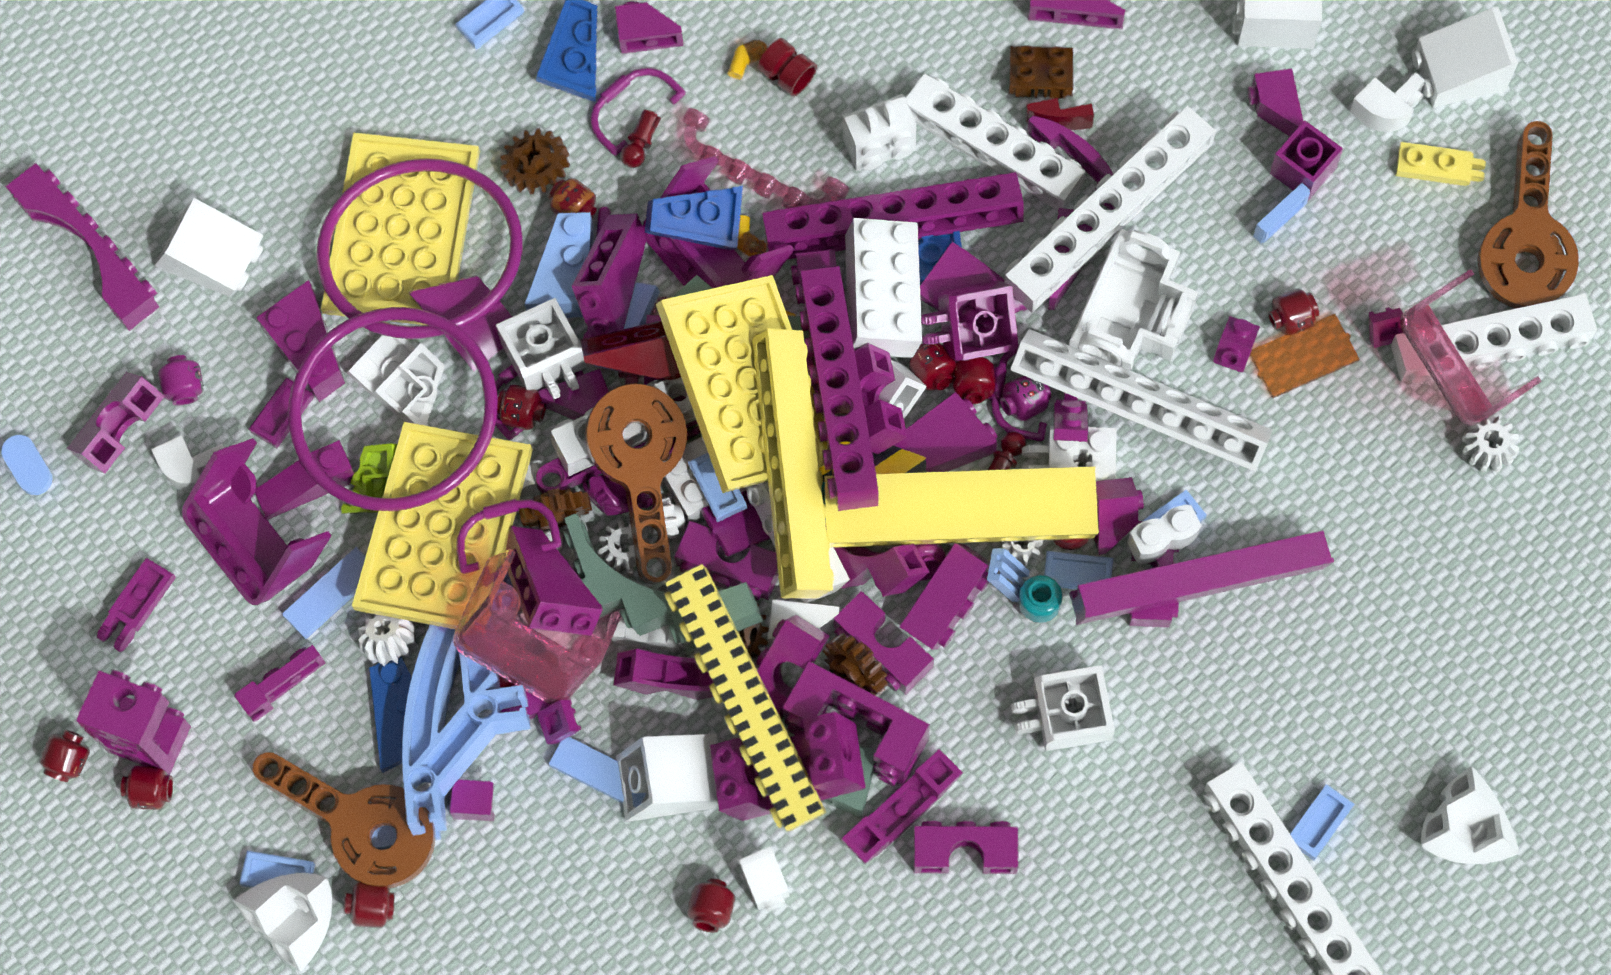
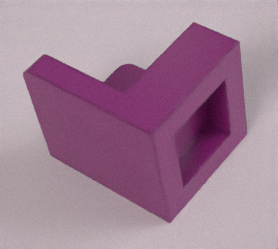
[450,780,495,821]

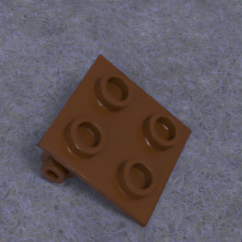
[1009,45,1074,99]

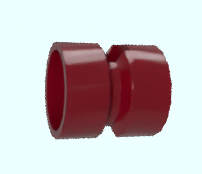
[757,37,817,97]

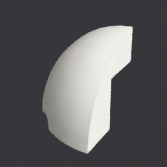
[1421,767,1519,864]
[234,873,332,971]

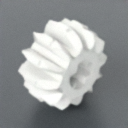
[1462,416,1519,473]
[597,520,654,577]
[358,614,416,667]

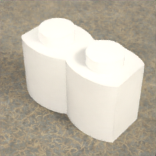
[1127,505,1202,564]

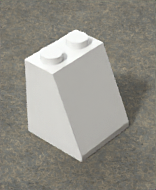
[1232,0,1322,49]
[1412,7,1518,108]
[154,198,264,297]
[616,734,718,822]

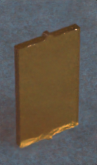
[1250,314,1360,399]

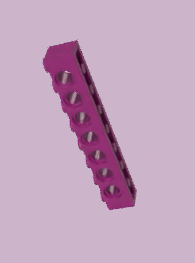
[762,172,1024,260]
[795,266,879,511]

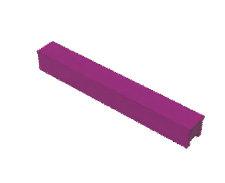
[1069,531,1334,625]

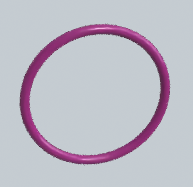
[316,159,523,339]
[288,307,498,511]

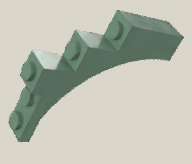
[563,513,763,651]

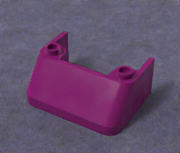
[642,156,795,288]
[182,438,332,605]

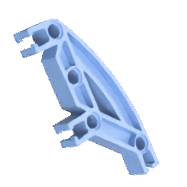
[402,564,531,835]

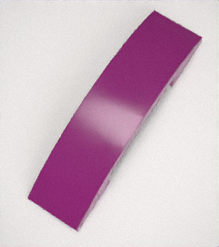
[1027,116,1115,211]
[841,749,963,864]

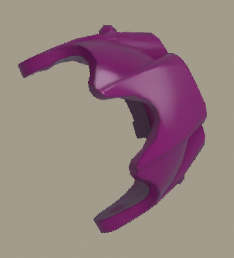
[583,475,653,516]

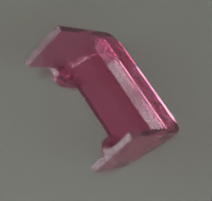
[1400,269,1542,426]
[453,549,622,704]

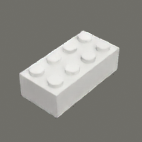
[845,218,922,358]

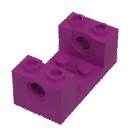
[783,661,930,786]
[76,670,191,775]
[710,711,866,821]

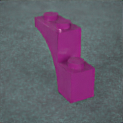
[825,524,929,597]
[613,649,714,700]

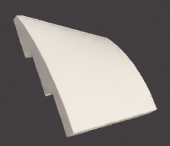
[347,335,445,426]

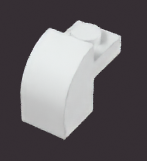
[1350,73,1425,132]
[151,435,224,493]

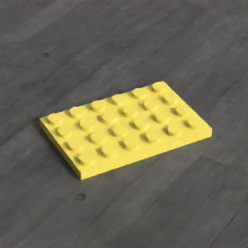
[321,133,480,325]
[656,275,828,493]
[352,422,533,635]

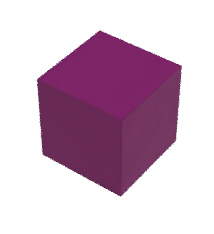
[1269,120,1343,202]

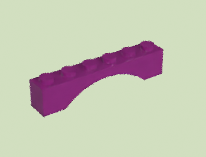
[6,163,159,331]

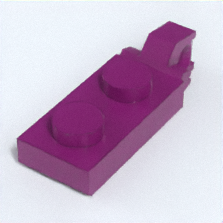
[1053,392,1088,442]

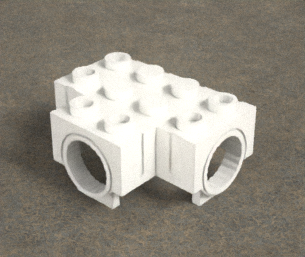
[1069,228,1198,371]

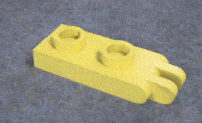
[1396,142,1486,186]

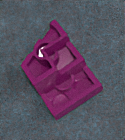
[920,242,1027,325]
[409,275,513,372]

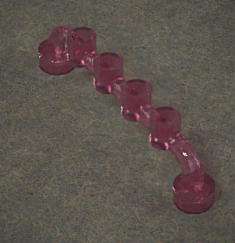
[682,108,850,209]

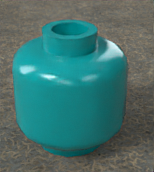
[1018,575,1063,623]

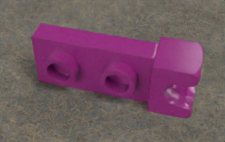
[234,645,326,722]

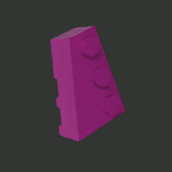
[256,280,345,402]
[900,543,990,650]

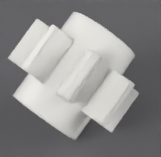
[647,497,685,539]
[1002,540,1043,567]

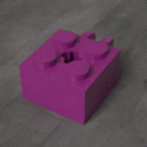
[921,280,1019,360]

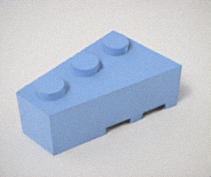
[524,213,594,318]

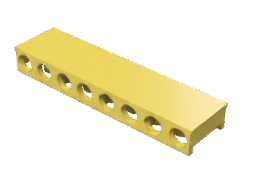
[824,467,1098,548]

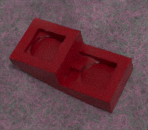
[1025,98,1094,130]

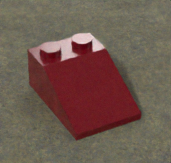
[580,320,681,380]

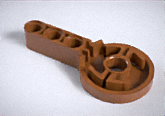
[1478,121,1579,309]
[585,384,687,584]
[253,752,436,888]

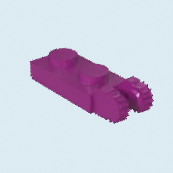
[97,558,176,652]

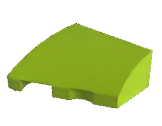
[341,443,397,514]

